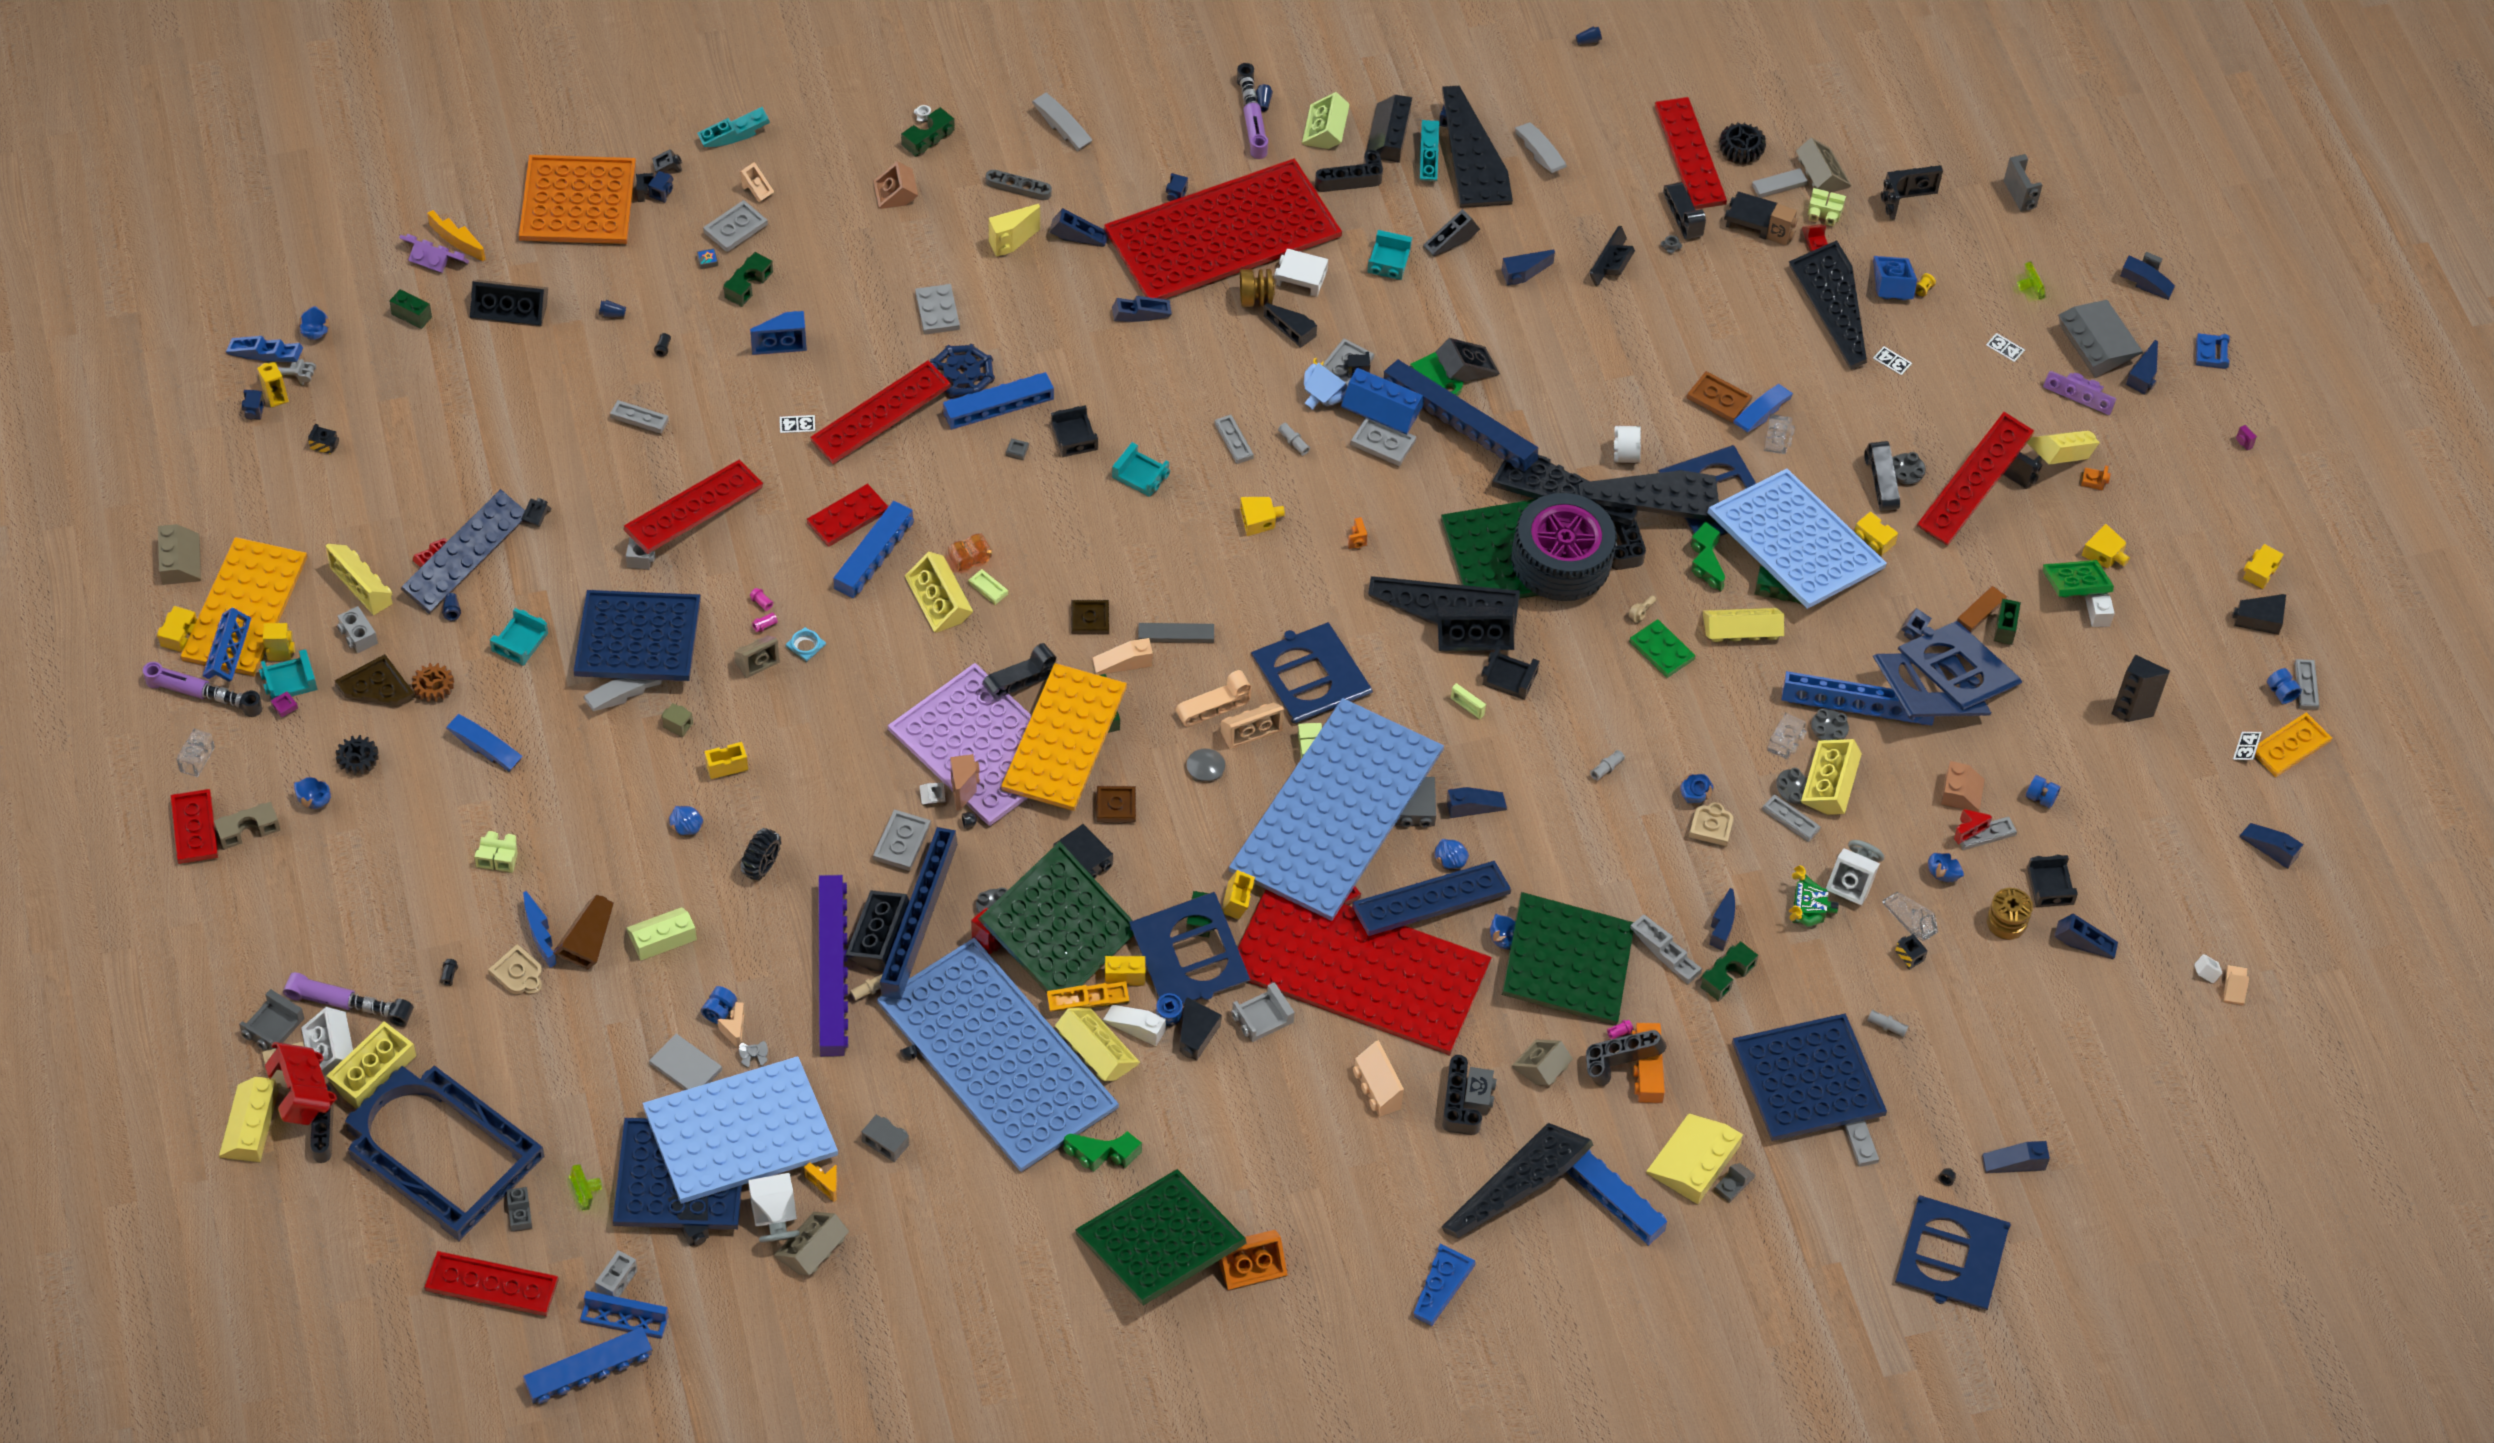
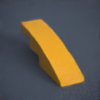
[427,210,486,261]
[1047,981,1130,1012]

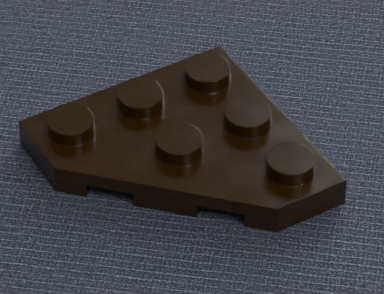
[334,654,415,706]

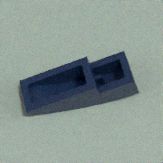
[2120,255,2175,300]
[1112,296,1172,322]
[1709,888,1735,951]

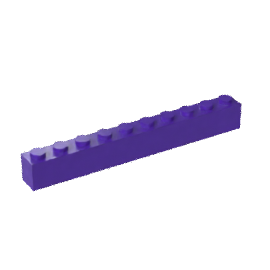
[819,875,849,1057]

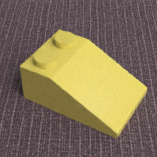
[989,204,1040,257]

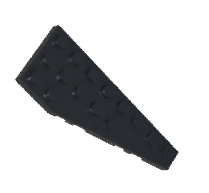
[1442,85,1513,208]
[1789,240,1867,370]
[1492,455,1638,526]
[1577,470,1719,522]
[1368,576,1520,629]
[1441,1123,1594,1238]

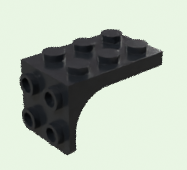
[1881,165,1943,220]

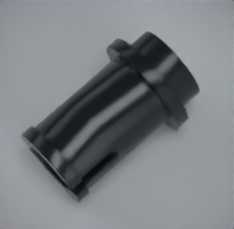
[654,333,671,357]
[440,959,458,986]

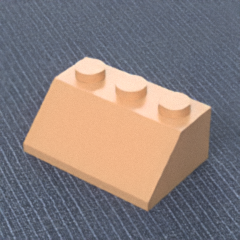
[1220,702,1284,749]
[1353,1040,1404,1117]

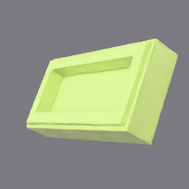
[968,569,1008,605]
[1451,683,1486,719]

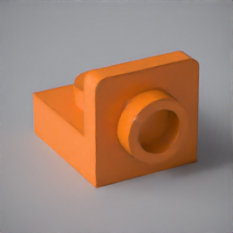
[2081,465,2111,490]
[1348,517,1368,549]

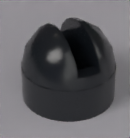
[961,812,977,829]
[900,1044,917,1061]
[1938,1168,1956,1186]

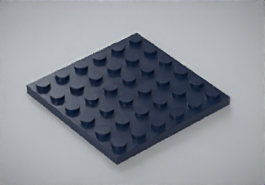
[574,590,701,681]
[1732,1013,1887,1141]
[613,1118,742,1230]

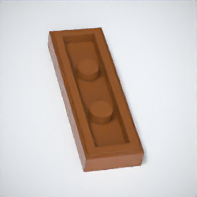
[1957,586,2007,632]

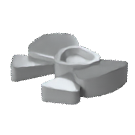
[739,1041,768,1067]

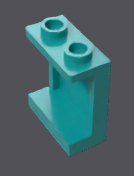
[1367,230,1413,280]
[1112,442,1170,497]
[490,608,548,666]
[259,649,318,700]

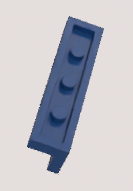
[203,607,251,682]
[580,1291,669,1339]

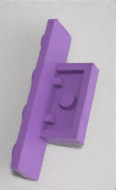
[399,234,469,273]
[2043,371,2116,415]

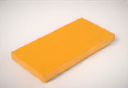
[2254,712,2332,777]

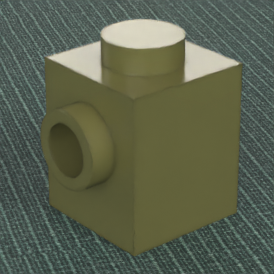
[662,703,693,737]

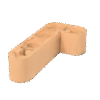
[1175,670,1251,727]

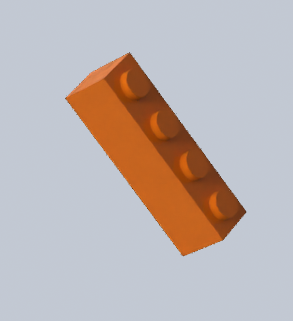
[1631,1023,1665,1103]

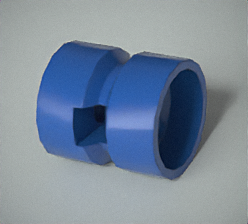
[2267,668,2302,704]
[2025,775,2061,809]
[701,986,737,1024]
[1156,993,1183,1026]

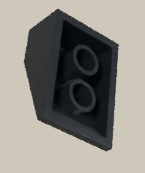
[1436,338,1500,382]

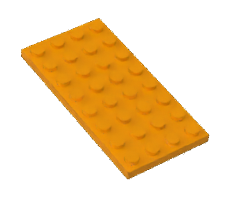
[181,537,308,677]
[1001,663,1127,811]

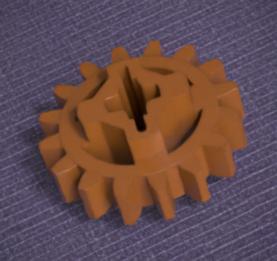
[412,663,454,702]

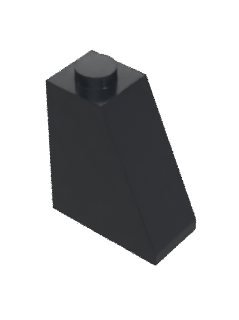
[2232,594,2286,635]
[1180,997,1222,1060]
[668,1195,709,1246]

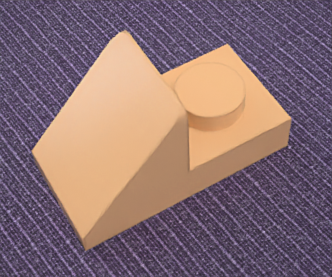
[740,162,774,202]
[2224,965,2249,1006]
[718,1002,745,1048]

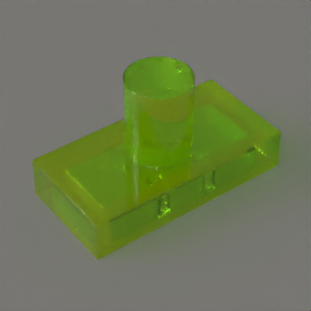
[2017,261,2046,300]
[569,1164,602,1211]

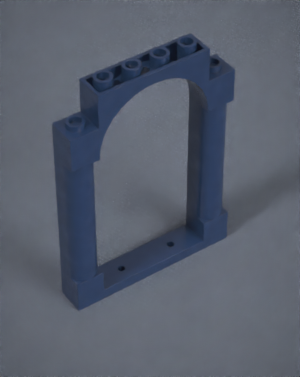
[345,1065,545,1241]

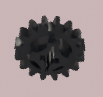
[336,735,379,775]

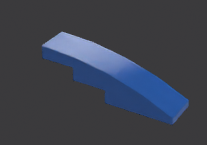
[226,336,303,362]
[1733,384,1793,432]
[446,714,523,772]
[523,891,557,968]

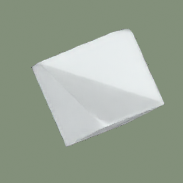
[920,783,946,805]
[2195,954,2222,983]

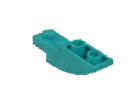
[697,107,770,147]
[1420,120,1439,181]

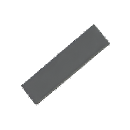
[1138,623,1214,643]

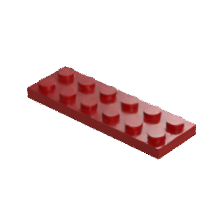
[424,1251,559,1317]

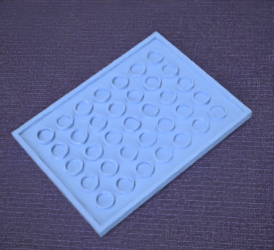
[1707,469,1887,609]
[643,1056,838,1204]

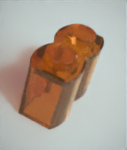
[948,533,992,571]

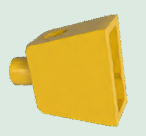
[257,362,289,408]
[1240,497,1285,536]
[2082,524,2130,568]

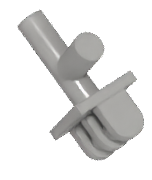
[278,359,316,385]

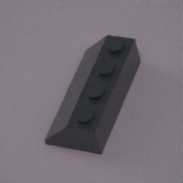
[1366,94,1412,163]
[470,280,548,325]
[1437,606,1515,651]
[2111,654,2170,722]
[846,890,910,972]

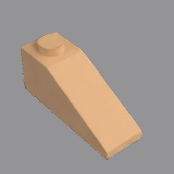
[1093,638,1153,675]

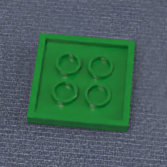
[2042,560,2114,598]

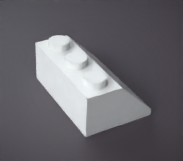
[301,1007,353,1077]

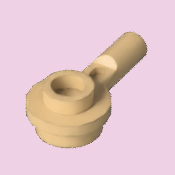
[1629,596,1656,623]

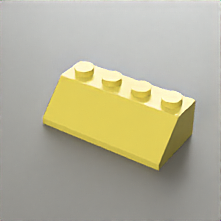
[2027,431,2100,464]
[325,544,392,616]
[905,551,973,633]
[1703,608,1784,642]
[1801,739,1862,815]
[1055,1008,1140,1081]
[326,1022,416,1109]
[219,1077,279,1162]

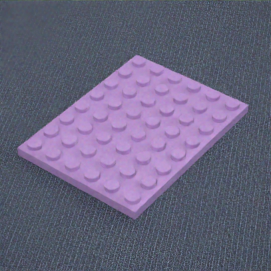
[888,663,1032,826]

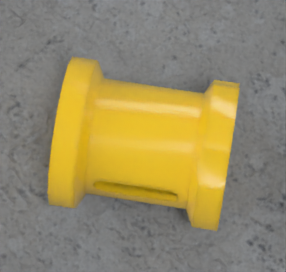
[1915,273,1936,297]

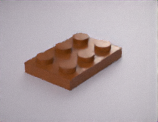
[1687,371,1752,423]

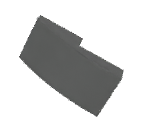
[506,1187,532,1231]

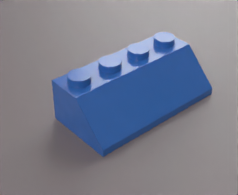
[1341,368,1423,435]

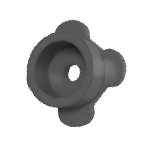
[1661,235,1682,254]

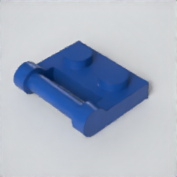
[2196,333,2230,369]

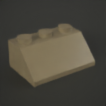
[1796,137,1851,193]
[158,524,201,585]
[774,1212,850,1275]

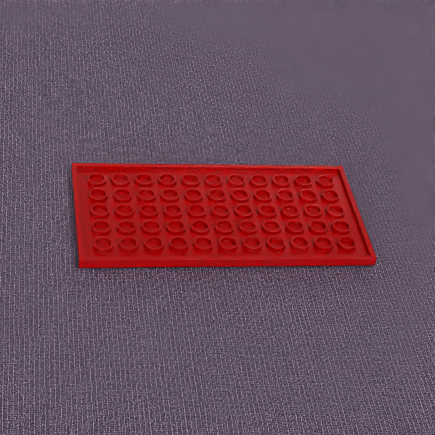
[1104,158,1342,299]
[1238,889,1492,1055]

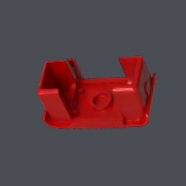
[265,1042,337,1125]

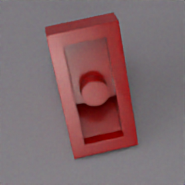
[1802,224,1828,252]
[1954,809,1992,845]

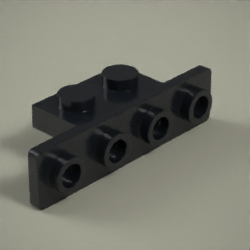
[1590,226,1635,286]

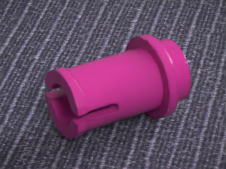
[750,588,774,611]
[752,612,778,632]
[1607,1020,1634,1040]

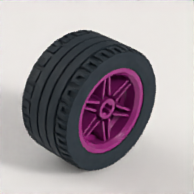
[1511,493,1617,601]

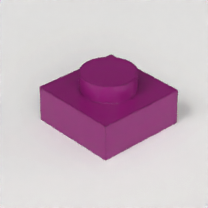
[2236,425,2257,451]
[271,692,298,718]

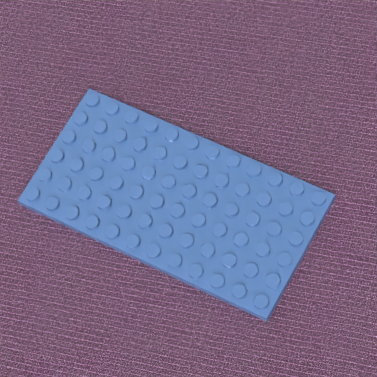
[1229,698,1444,921]
[877,938,1119,1172]

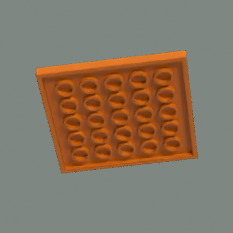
[519,155,636,244]

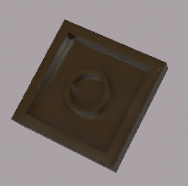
[1071,600,1109,634]

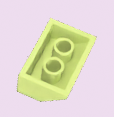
[1302,92,1350,149]
[626,907,697,960]

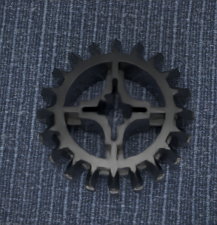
[1719,122,1766,164]
[741,828,781,880]

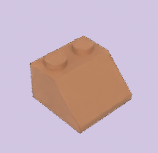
[873,161,918,209]
[950,754,980,811]
[1941,761,1985,812]

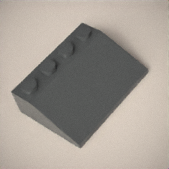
[2058,300,2143,378]

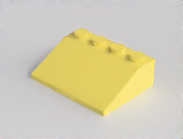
[1646,1114,1743,1204]

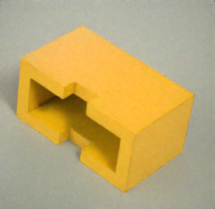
[1854,511,1898,556]
[2243,544,2284,589]
[157,606,197,652]
[263,623,295,661]
[704,742,748,779]
[1222,870,1255,920]
[1105,956,1145,986]

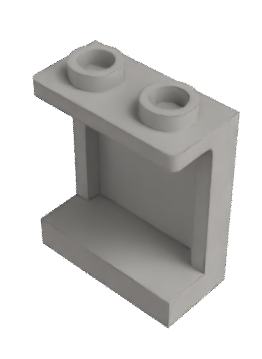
[1231,982,1295,1042]

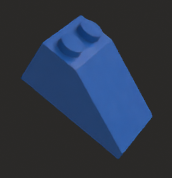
[1873,256,1917,300]
[750,311,807,355]

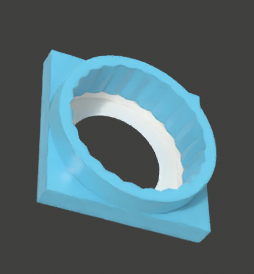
[786,627,826,662]

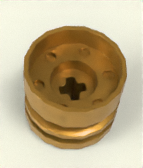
[1240,269,1275,307]
[1987,887,2033,940]

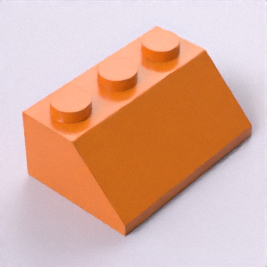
[1219,1230,1288,1290]

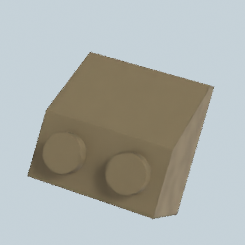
[734,636,780,678]
[1512,1039,1573,1086]

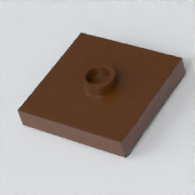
[1097,786,1136,822]

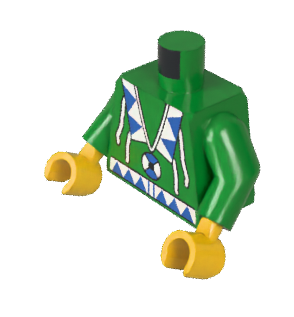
[1789,865,1839,927]

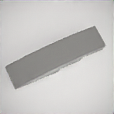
[1032,93,1092,151]
[1515,122,1567,173]
[584,678,662,711]
[1630,915,1702,984]

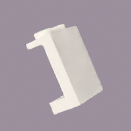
[1274,249,1328,297]

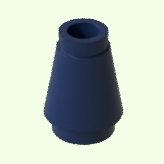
[1575,26,1602,45]
[1256,84,1273,112]
[599,299,626,317]
[442,593,461,621]

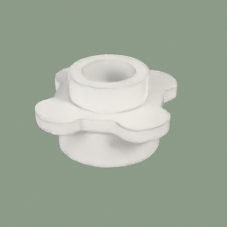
[914,105,931,122]

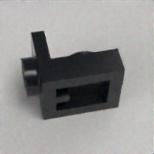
[652,149,682,173]
[636,173,654,202]
[522,498,552,526]

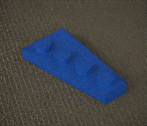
[1414,1243,1476,1326]

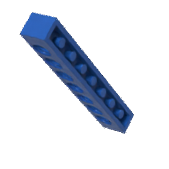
[1781,671,1935,725]

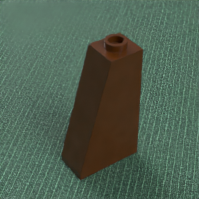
[553,895,614,970]

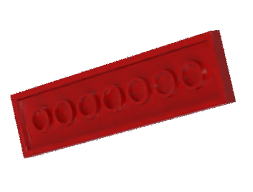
[1655,97,1727,209]
[810,360,951,464]
[1917,412,2034,546]
[623,459,763,554]

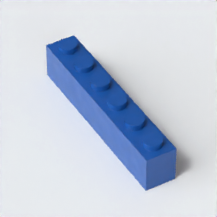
[943,372,1054,430]
[833,500,914,598]
[1566,1149,1667,1246]
[523,1327,652,1404]

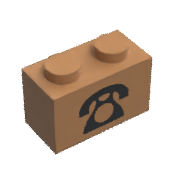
[1767,203,1798,245]

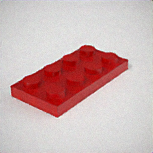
[807,483,889,547]
[170,789,218,864]

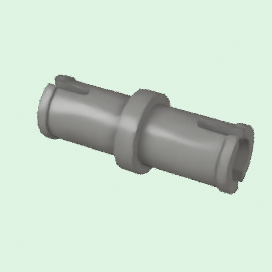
[1278,422,1310,456]
[1590,750,1625,781]
[1867,1009,1909,1037]

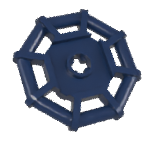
[930,343,995,398]

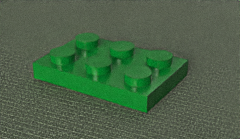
[1629,619,1696,678]

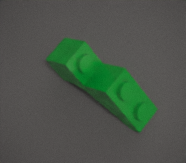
[1691,522,1725,592]
[1064,1131,1142,1172]

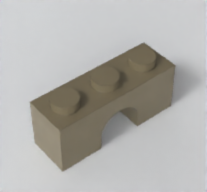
[214,802,281,850]

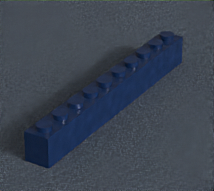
[1384,359,1538,472]
[880,827,958,1000]

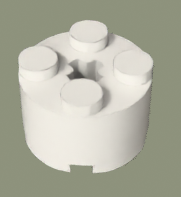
[1614,426,1641,463]

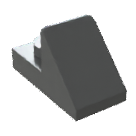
[1714,1163,1756,1203]

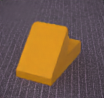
[804,1162,837,1202]

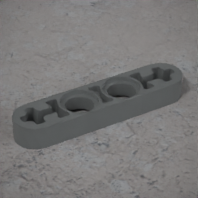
[986,170,1052,200]

